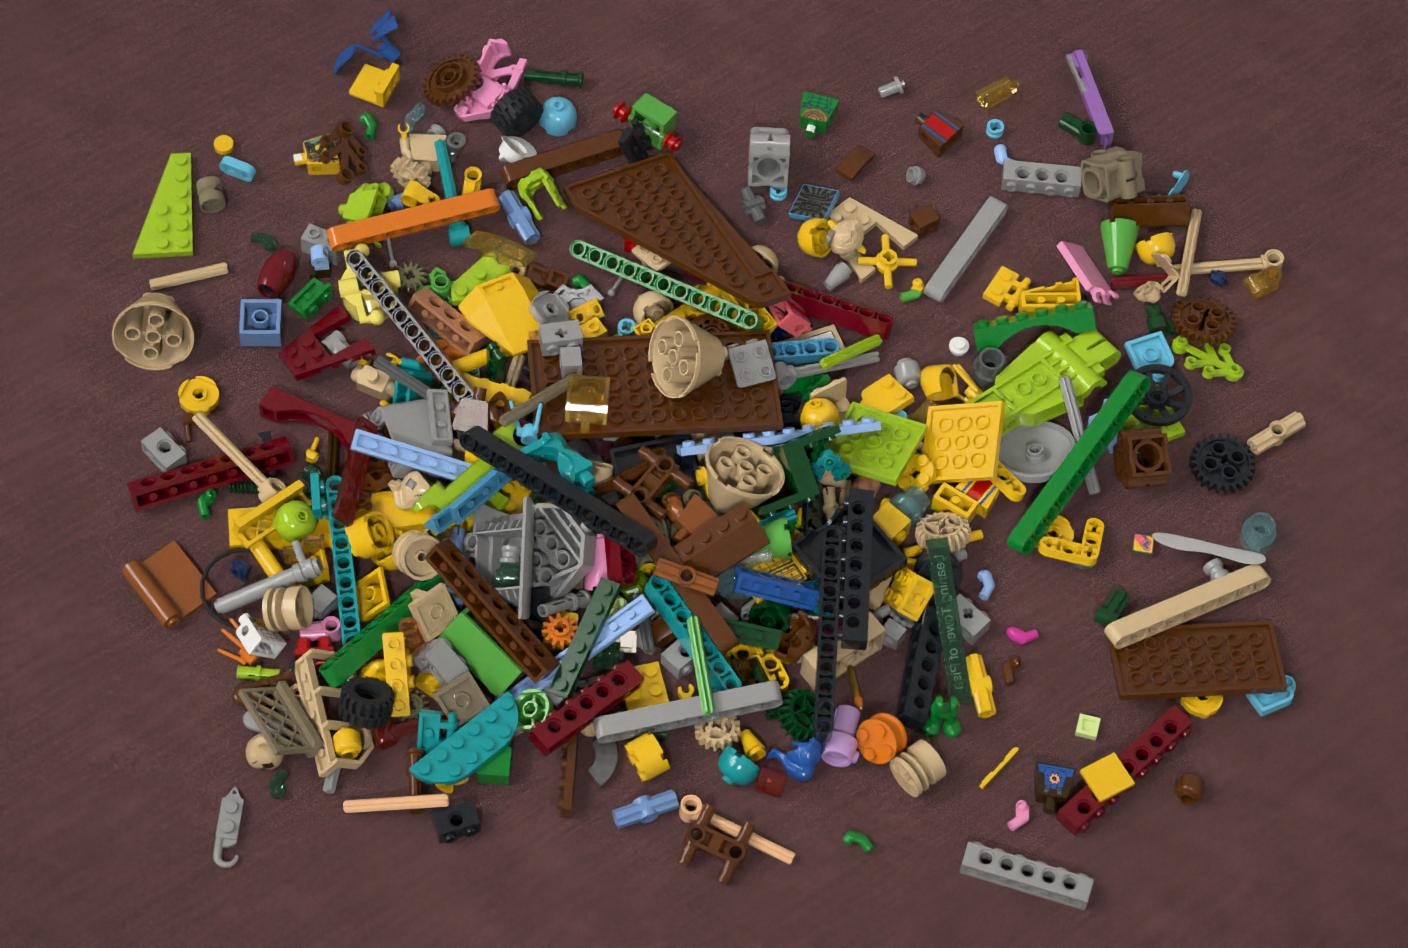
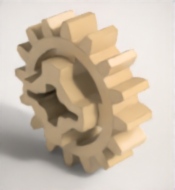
[390,156,431,188]
[694,716,741,751]

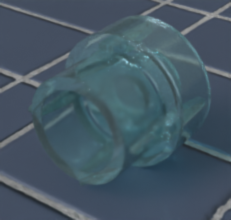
[889,486,930,528]
[1239,512,1277,553]

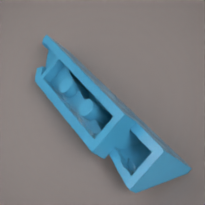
[423,469,512,534]

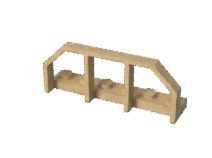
[294,648,374,777]

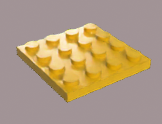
[922,401,1005,484]

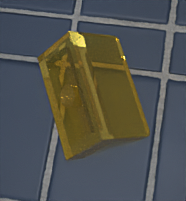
[974,76,1019,110]

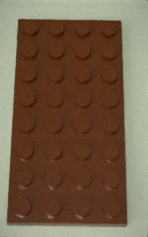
[1107,621,1287,701]

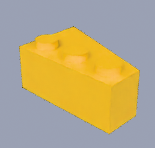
[1018,277,1081,313]

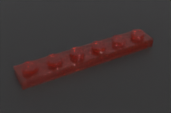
[332,416,378,527]

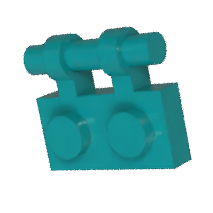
[417,709,458,753]

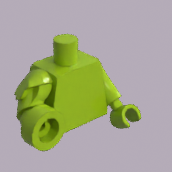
[338,183,394,248]

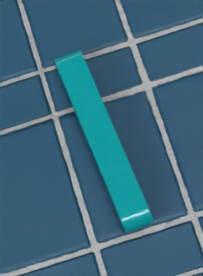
[644,575,741,692]

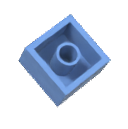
[239,299,283,346]

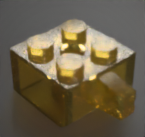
[565,374,610,433]

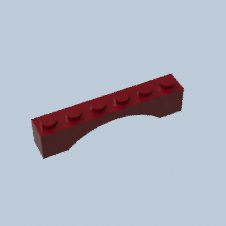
[259,387,378,462]

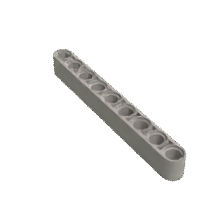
[593,681,783,743]

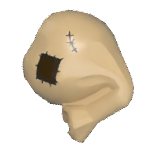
[388,471,432,510]
[246,733,287,770]

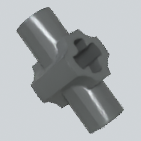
[741,186,767,226]

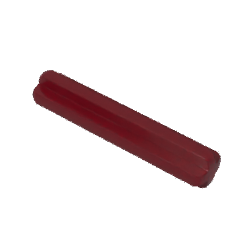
[1110,273,1169,289]

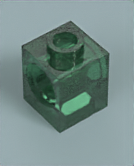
[592,642,624,671]

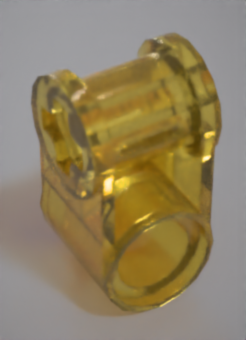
[1243,266,1282,300]

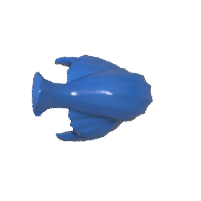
[767,731,824,782]

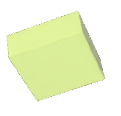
[1075,713,1101,740]

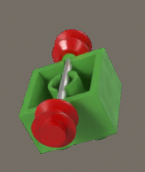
[612,93,683,153]

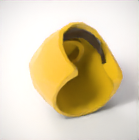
[920,364,959,401]

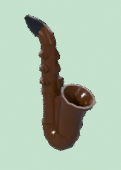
[232,660,295,708]

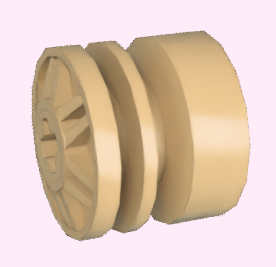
[262,586,314,632]
[889,739,946,797]

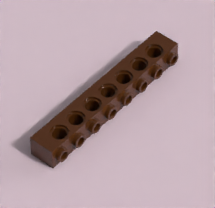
[424,538,560,684]

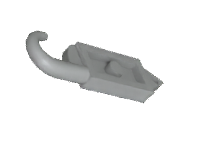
[213,787,244,868]

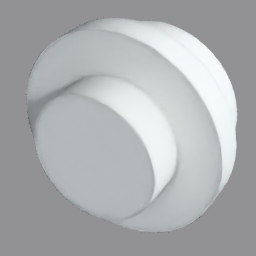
[949,337,969,356]

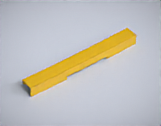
[979,747,1019,789]

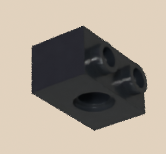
[431,800,481,844]

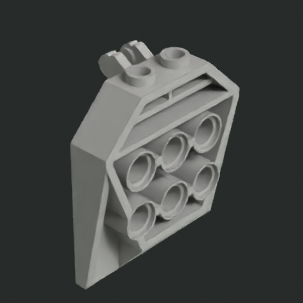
[531,503,596,602]

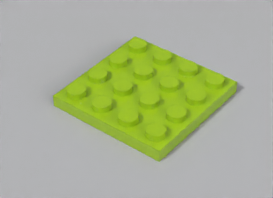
[828,401,928,486]

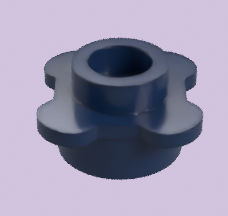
[1209,270,1228,288]
[230,559,251,582]

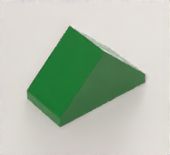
[476,746,512,785]

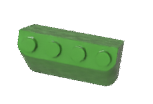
[438,607,524,697]

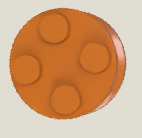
[856,713,907,764]

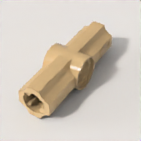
[1247,411,1306,455]

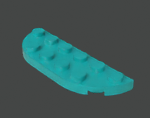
[409,691,518,785]

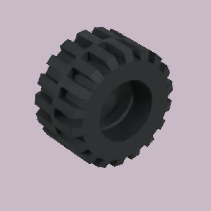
[490,87,544,137]
[338,676,395,729]

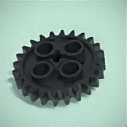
[1189,433,1256,495]

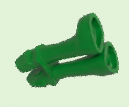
[921,696,962,739]

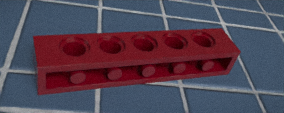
[529,660,645,757]

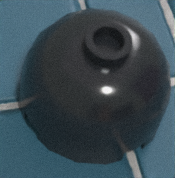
[779,394,806,429]

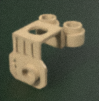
[1133,253,1180,303]

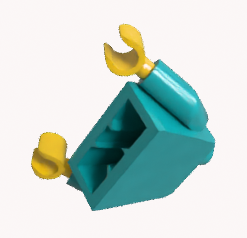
[379,353,436,406]

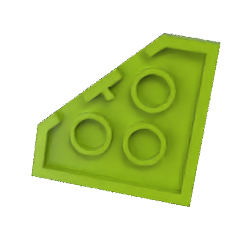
[451,250,510,306]

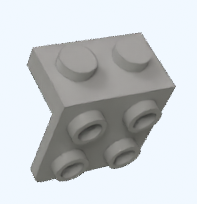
[724,338,776,388]

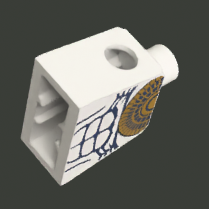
[236,613,287,659]

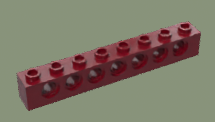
[127,436,295,512]
[1056,704,1193,836]

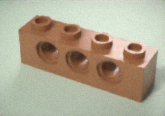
[408,287,487,356]

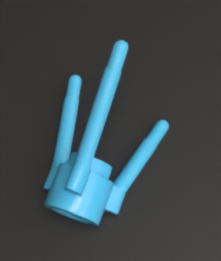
[509,401,543,445]

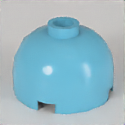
[539,96,577,136]

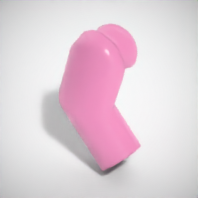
[1007,800,1030,831]

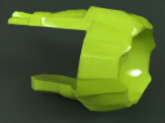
[518,168,567,221]

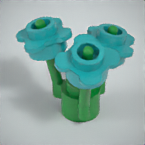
[810,441,852,482]

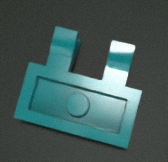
[310,473,329,521]

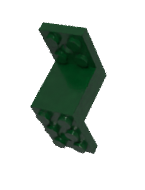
[751,424,841,518]

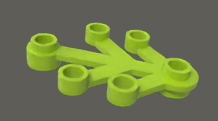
[1171,336,1244,382]

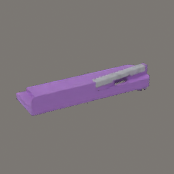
[1065,49,1114,150]

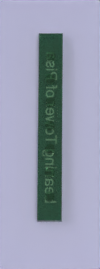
[926,537,972,705]

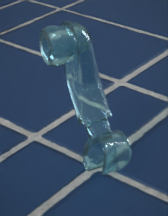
[403,103,425,137]

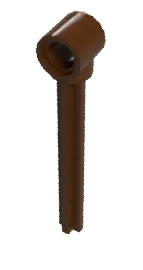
[592,447,671,498]

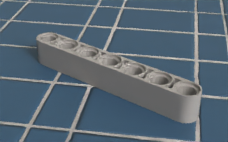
[923,196,1008,303]

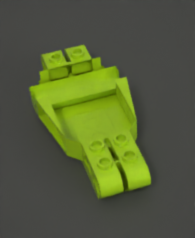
[966,330,1121,437]

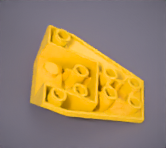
[458,272,540,357]

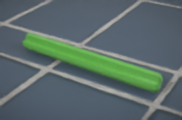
[687,616,715,716]

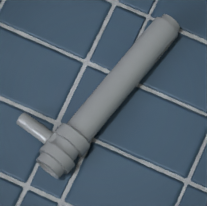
[214,540,323,614]

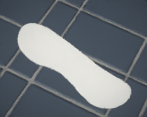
[1152,533,1266,564]

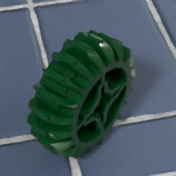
[776,687,829,742]

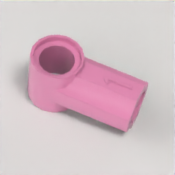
[299,616,342,643]

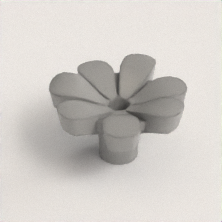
[889,609,914,628]

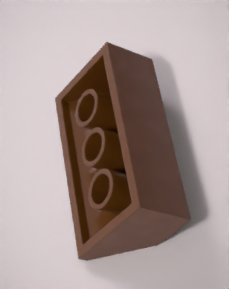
[673,502,770,577]

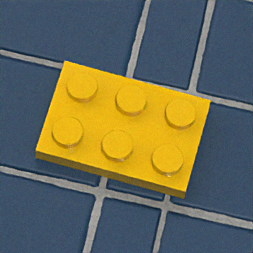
[620,661,669,711]

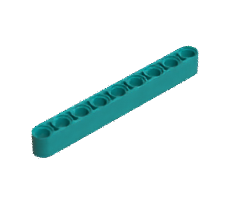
[326,475,362,646]

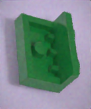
[288,278,333,320]
[782,374,831,402]

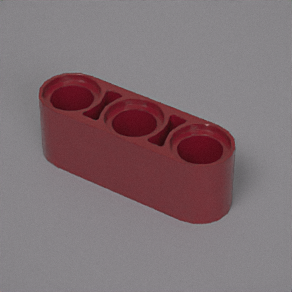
[604,536,636,587]

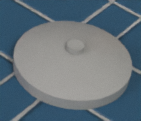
[999,421,1076,483]

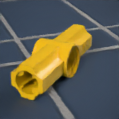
[964,653,996,718]

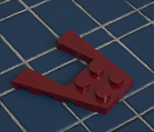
[278,305,376,381]

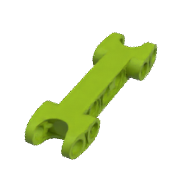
[411,422,527,536]

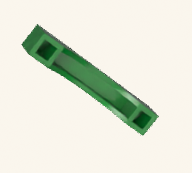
[972,300,1096,352]

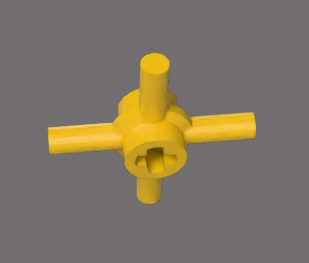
[857,234,917,289]

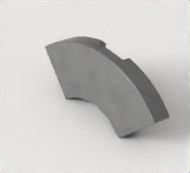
[553,284,605,310]
[588,740,618,789]

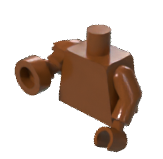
[660,492,719,544]

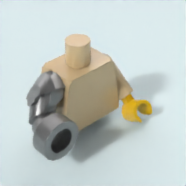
[398,123,466,177]

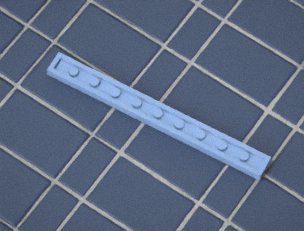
[676,417,881,456]

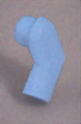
[977,570,995,601]

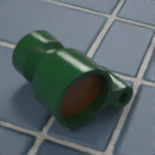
[1146,304,1176,335]

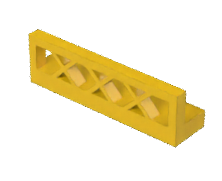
[231,479,312,549]

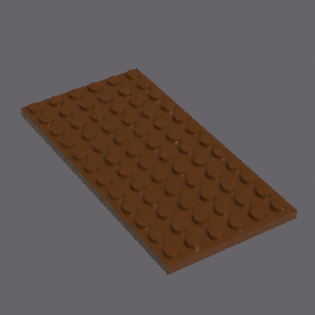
[527,330,783,440]

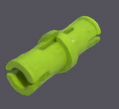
[236,665,281,682]

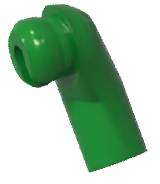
[359,112,378,140]
[572,274,591,289]
[197,489,216,519]
[843,830,875,854]

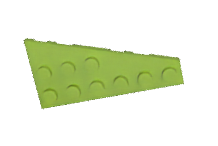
[133,153,193,259]

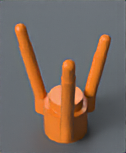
[217,618,259,666]

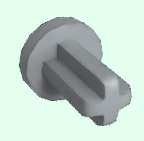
[878,76,906,98]

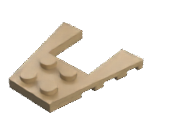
[827,197,918,283]

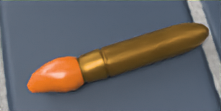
[847,665,863,711]

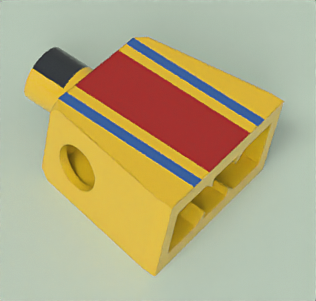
[955,475,1001,519]

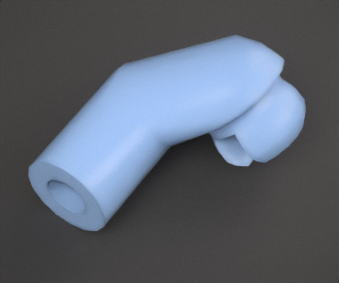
[994,144,1016,165]

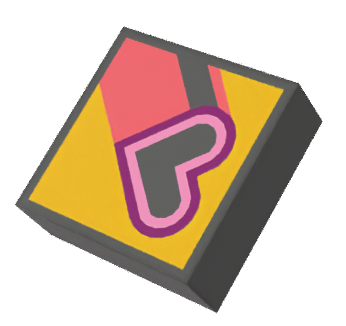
[1131,533,1154,558]

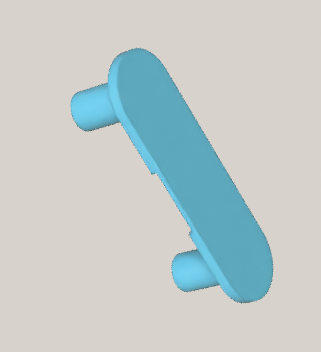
[1158,170,1190,195]

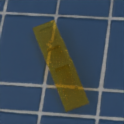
[463,230,537,267]

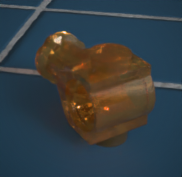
[399,617,425,654]

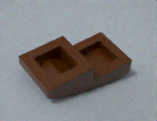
[835,144,875,181]
[525,263,570,291]

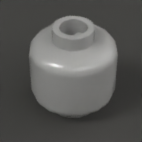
[894,358,921,389]

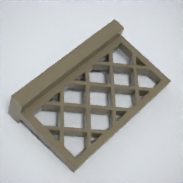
[238,681,323,758]

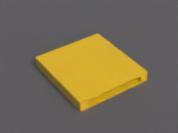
[1080,752,1135,803]

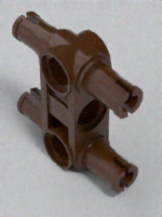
[611,445,694,522]
[677,803,755,886]

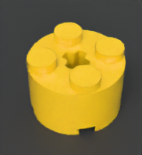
[345,511,394,559]
[624,731,670,782]

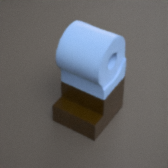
[309,245,330,279]

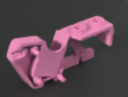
[454,39,528,122]

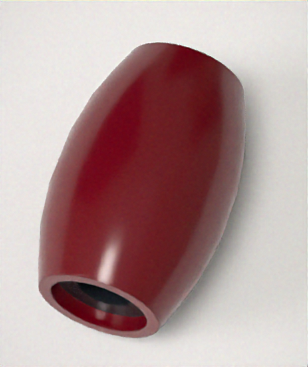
[257,248,298,299]

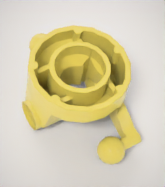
[338,243,401,325]

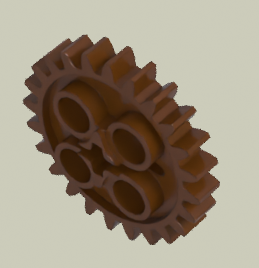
[1171,296,1237,347]

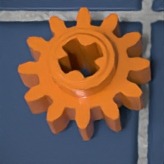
[542,613,578,651]

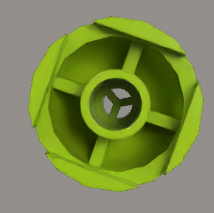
[273,500,317,543]

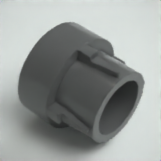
[972,347,1007,388]

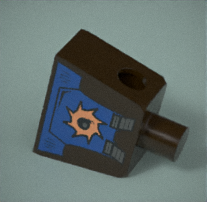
[1034,761,1077,815]

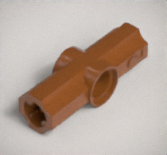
[653,558,720,597]

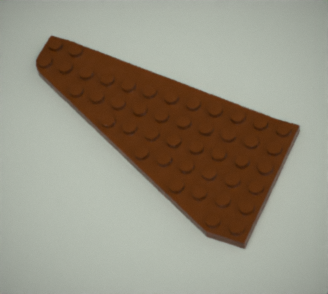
[563,151,791,309]

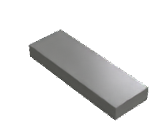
[426,389,453,446]

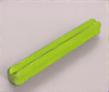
[819,334,882,370]

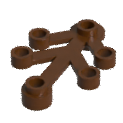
[319,120,368,185]

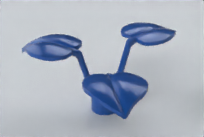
[334,9,401,75]

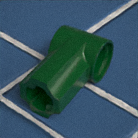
[1058,112,1097,145]
[1093,589,1130,628]

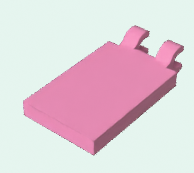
[1057,241,1119,306]

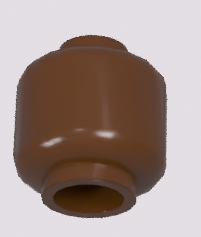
[1175,773,1205,805]

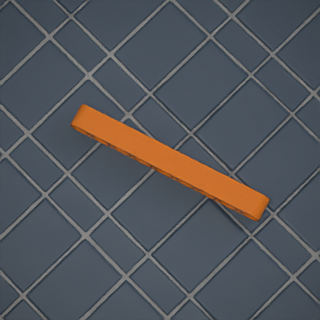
[326,188,500,252]

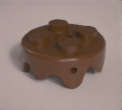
[351,459,401,493]
[773,610,818,664]

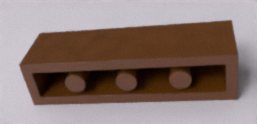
[1108,195,1191,227]

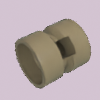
[196,176,226,213]

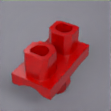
[295,637,334,672]

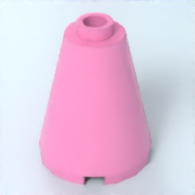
[584,532,608,591]

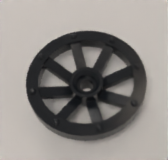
[1131,364,1193,427]

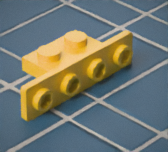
[382,632,415,717]

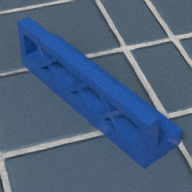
[733,565,819,611]

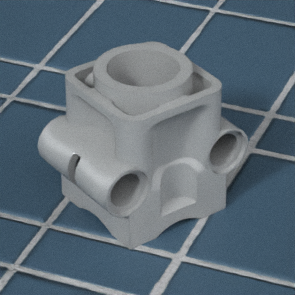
[748,127,790,188]

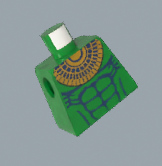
[799,91,839,138]

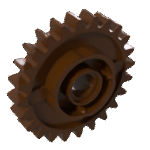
[422,53,482,108]

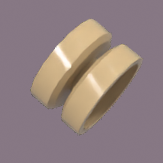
[392,530,440,581]

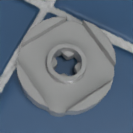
[529,291,569,325]

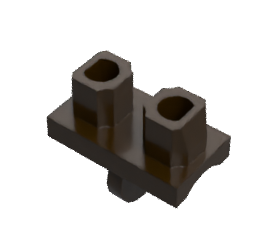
[730,658,761,687]

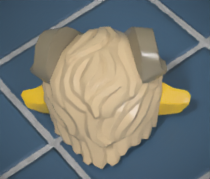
[824,220,866,261]

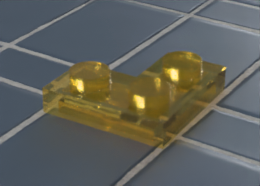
[283,534,326,565]

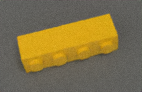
[448,373,532,423]

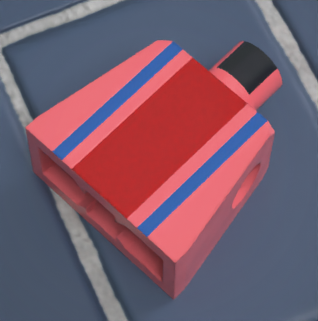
[768,299,813,337]

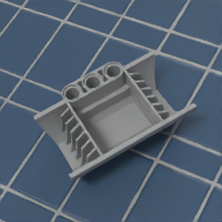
[463,497,535,620]

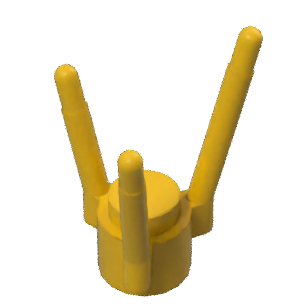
[953,364,983,403]

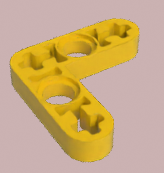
[1038,518,1104,566]
[716,644,789,693]

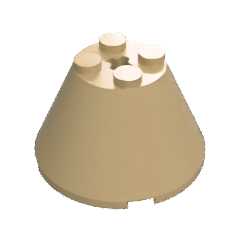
[112,292,194,370]
[648,316,728,398]
[705,437,785,514]

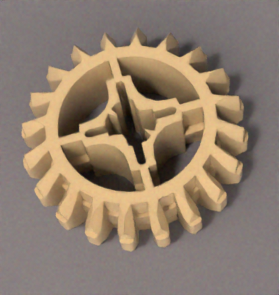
[915,511,971,553]

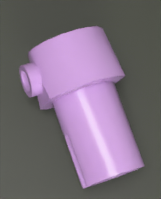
[821,705,861,767]

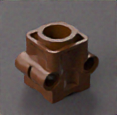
[1113,427,1172,489]

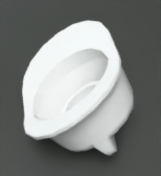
[499,136,537,163]

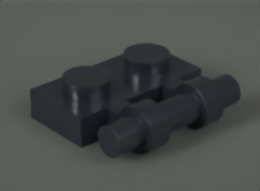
[618,118,653,164]

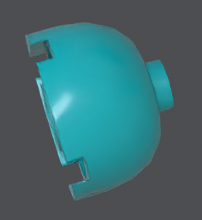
[718,745,761,786]

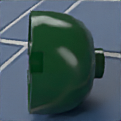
[748,600,792,633]

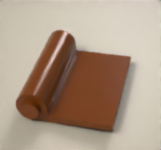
[121,540,217,629]

